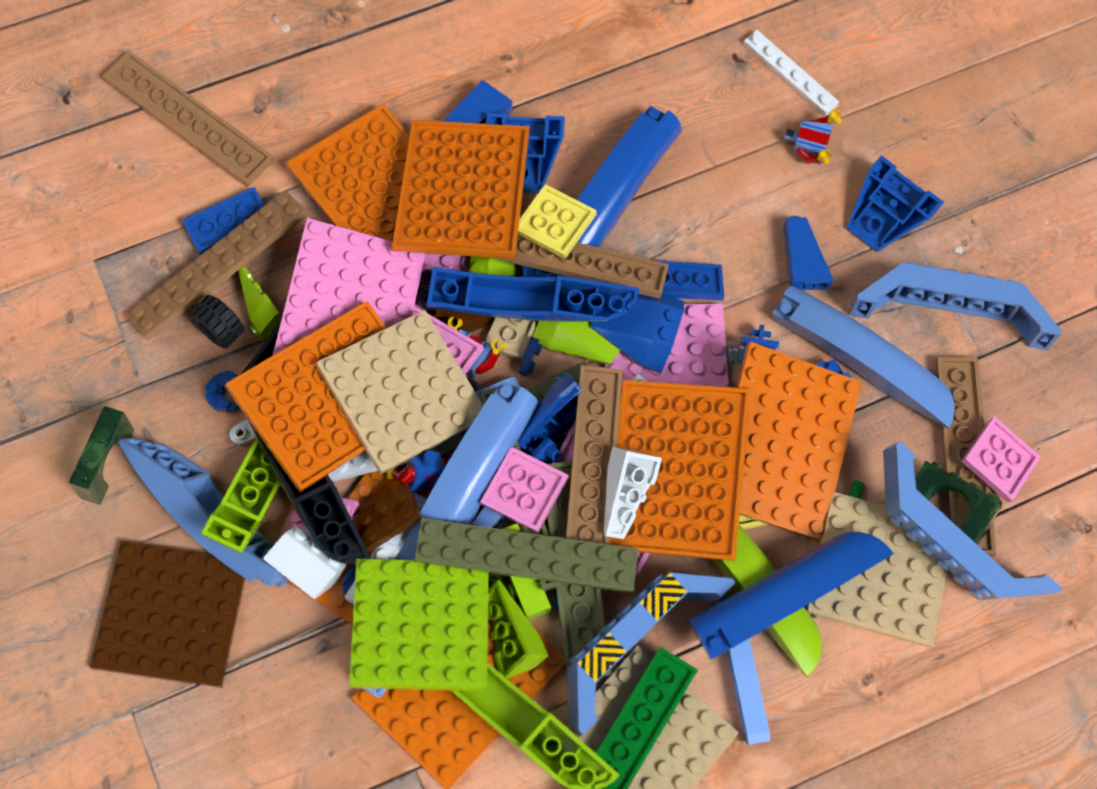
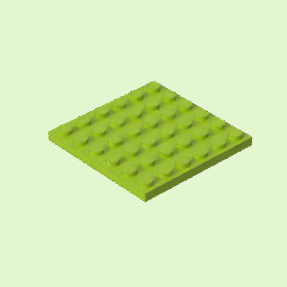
[349,559,489,691]

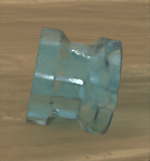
[726,344,745,365]

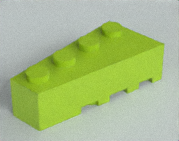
[502,523,551,621]

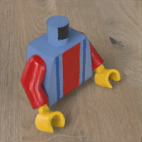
[784,109,842,165]
[448,317,506,378]

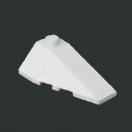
[604,446,662,539]

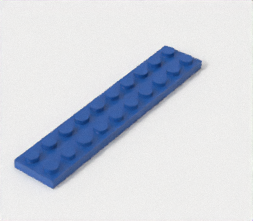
[522,261,724,301]

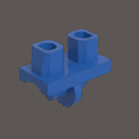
[740,324,779,355]
[527,437,562,464]

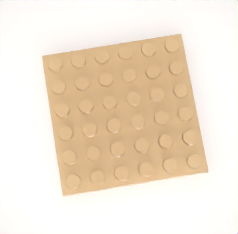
[315,310,483,475]
[807,492,947,648]
[567,645,739,789]

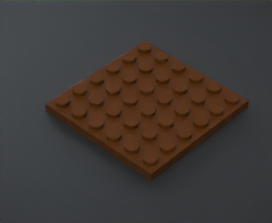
[90,541,245,688]

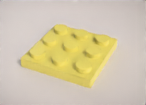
[518,184,597,259]

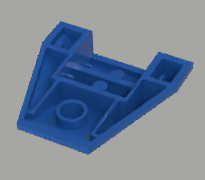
[486,113,565,194]
[847,155,944,252]
[590,294,684,374]
[518,372,583,453]

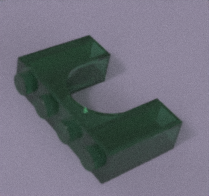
[68,406,134,505]
[915,461,1002,546]

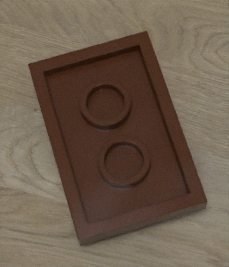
[353,483,423,553]

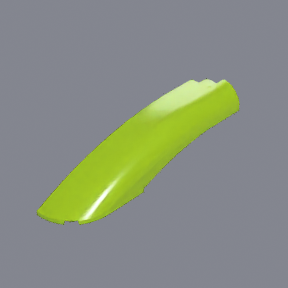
[712,524,822,677]
[451,662,619,789]

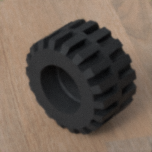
[189,294,245,349]

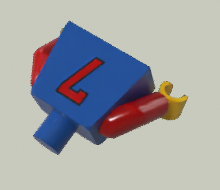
[386,450,449,493]

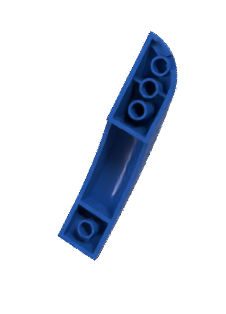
[577,105,681,247]
[427,267,639,322]
[688,532,893,660]

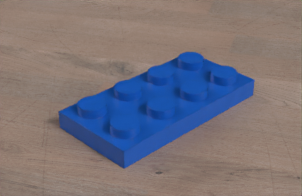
[182,187,265,255]

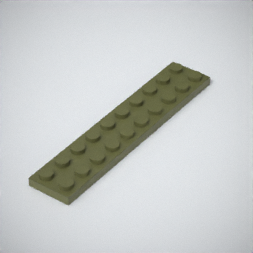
[547,461,612,681]
[415,518,638,593]

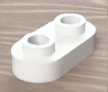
[230,419,256,446]

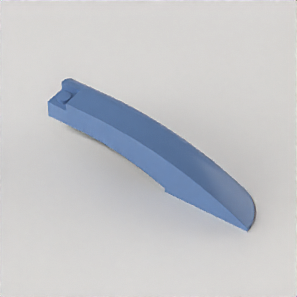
[772,286,955,429]
[396,380,540,560]
[119,438,289,587]

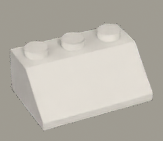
[263,526,347,599]

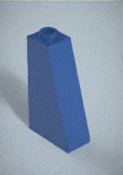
[443,79,513,124]
[783,216,833,290]

